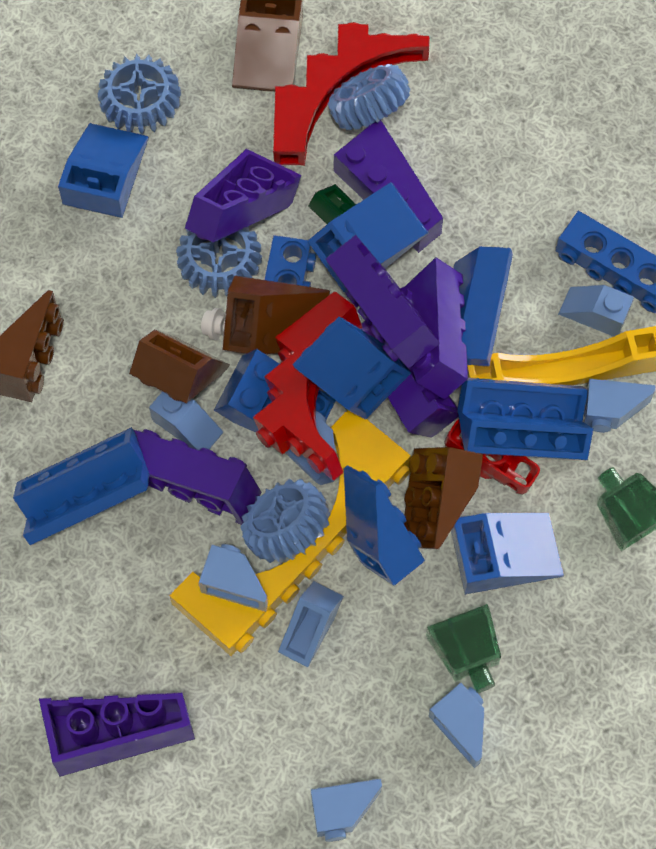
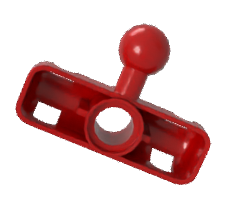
[444,419,540,495]

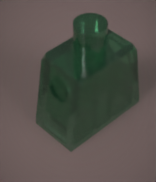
[597,467,656,552]
[426,604,501,693]

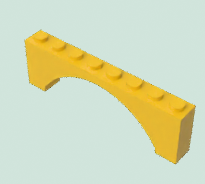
[169,410,411,656]

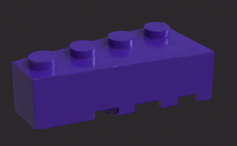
[333,120,443,253]
[325,235,440,369]
[400,257,468,400]

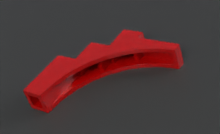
[273,22,430,166]
[253,291,363,481]

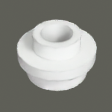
[201,308,225,340]

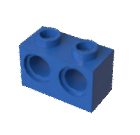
[265,235,316,287]

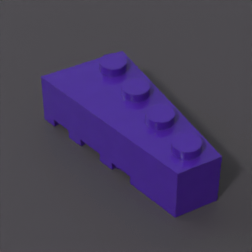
[185,149,302,242]
[361,321,459,438]
[133,429,262,525]
[39,693,195,777]

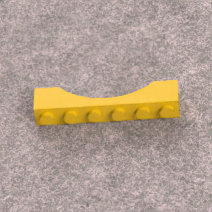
[467,326,656,385]

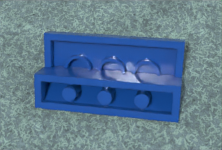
[454,246,513,366]
[458,378,594,460]
[13,427,149,545]

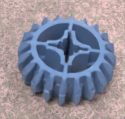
[97,53,181,134]
[328,64,410,130]
[176,226,262,298]
[240,479,330,564]

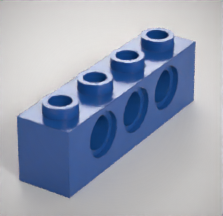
[555,210,656,313]

